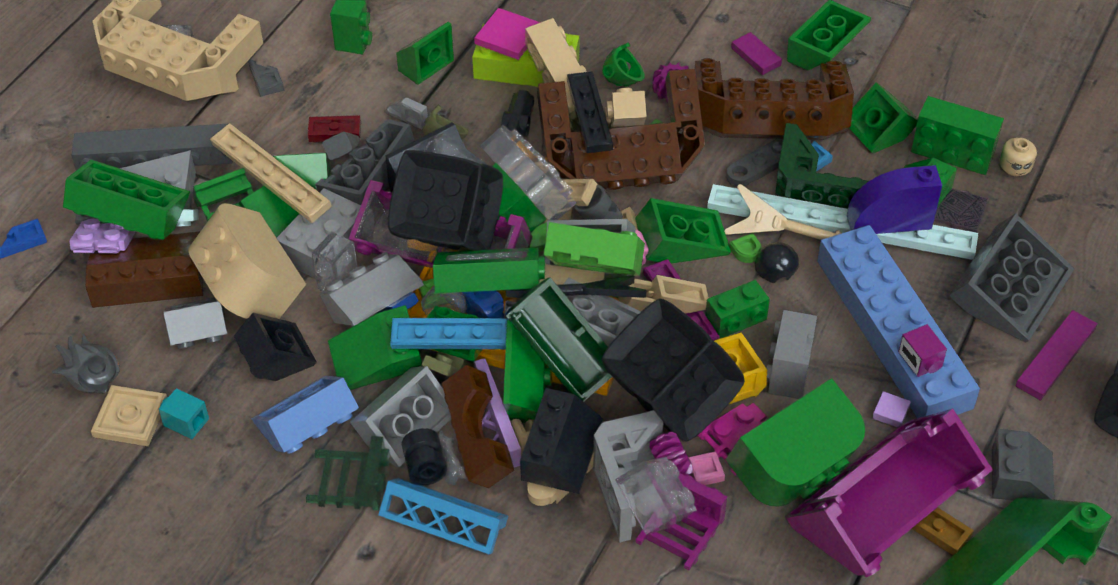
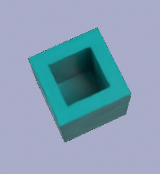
[159,388,209,439]

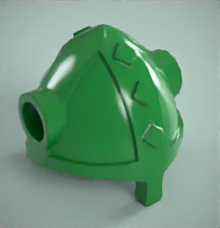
[602,42,645,87]

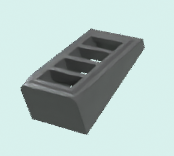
[322,131,361,160]

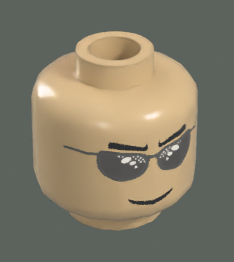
[1000,138,1037,176]

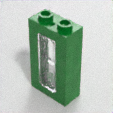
[433,247,545,293]

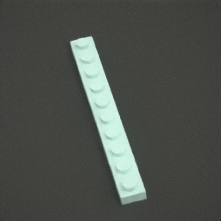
[707,184,978,260]

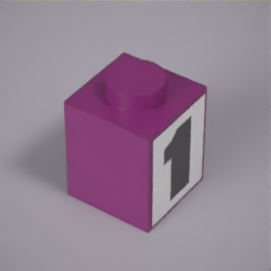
[899,324,947,377]

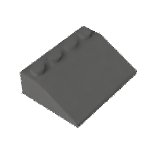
[949,213,1075,342]

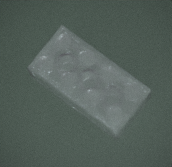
[480,125,577,220]

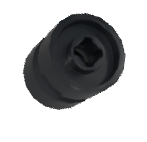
[401,428,448,485]

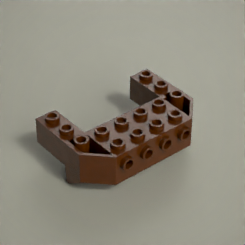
[695,58,854,140]
[537,69,705,190]

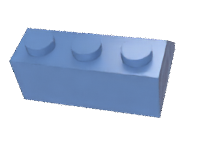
[252,376,359,454]

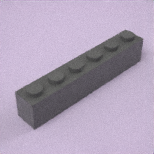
[71,123,233,170]

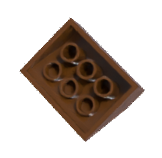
[85,231,203,308]

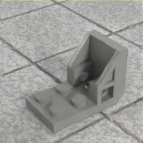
[593,410,663,543]

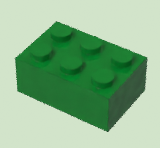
[911,96,1004,175]

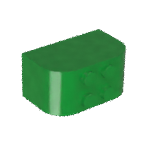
[725,378,865,506]

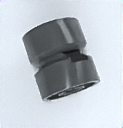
[574,185,623,220]

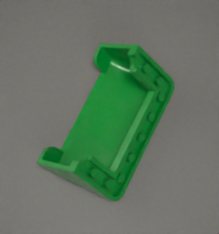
[922,497,1112,585]

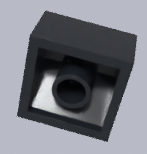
[234,313,317,381]

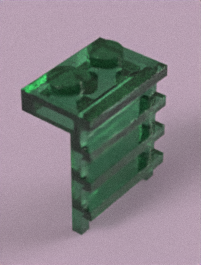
[305,436,390,510]

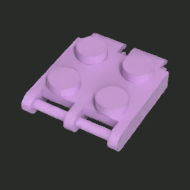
[70,219,136,253]

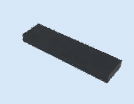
[567,71,613,153]

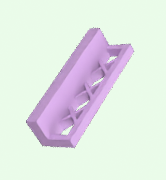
[474,358,521,467]

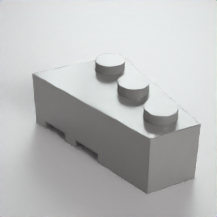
[120,150,196,209]
[767,310,817,399]

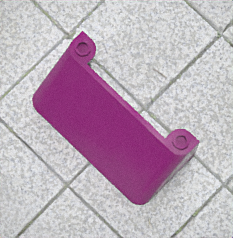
[785,409,993,577]

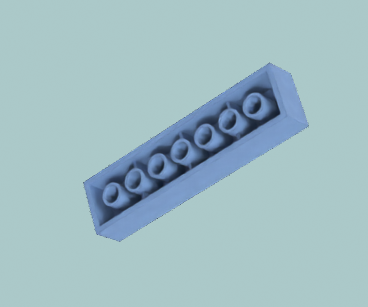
[817,225,980,418]

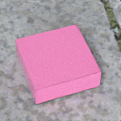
[688,451,725,485]

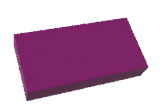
[731,32,782,75]

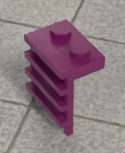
[636,470,727,570]

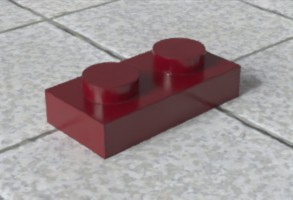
[308,115,361,142]

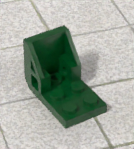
[775,123,869,209]

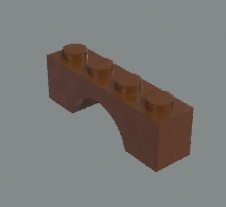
[442,365,514,488]

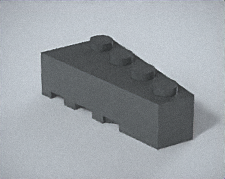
[315,119,414,216]

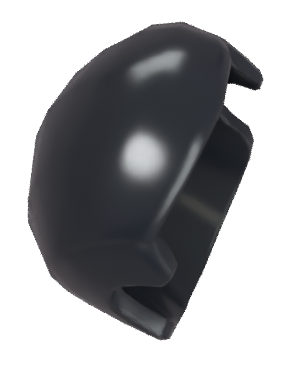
[755,242,799,283]

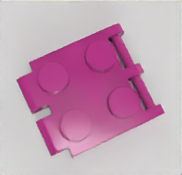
[697,403,767,476]

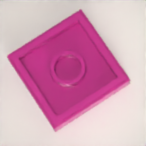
[474,8,541,60]

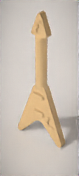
[724,184,842,240]

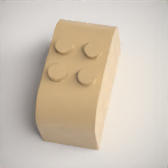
[188,203,306,319]

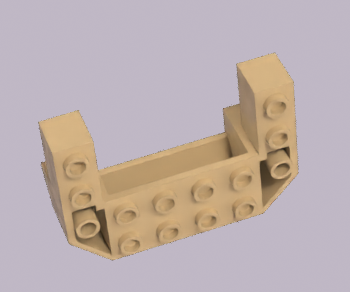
[93,0,263,101]

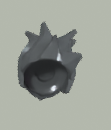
[52,334,120,393]

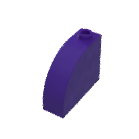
[847,165,942,234]

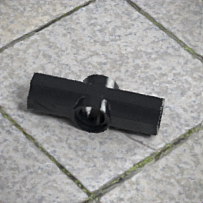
[497,90,534,159]

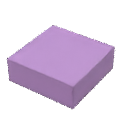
[872,391,911,428]

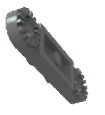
[726,139,812,187]

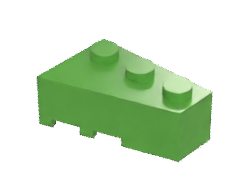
[544,222,645,276]

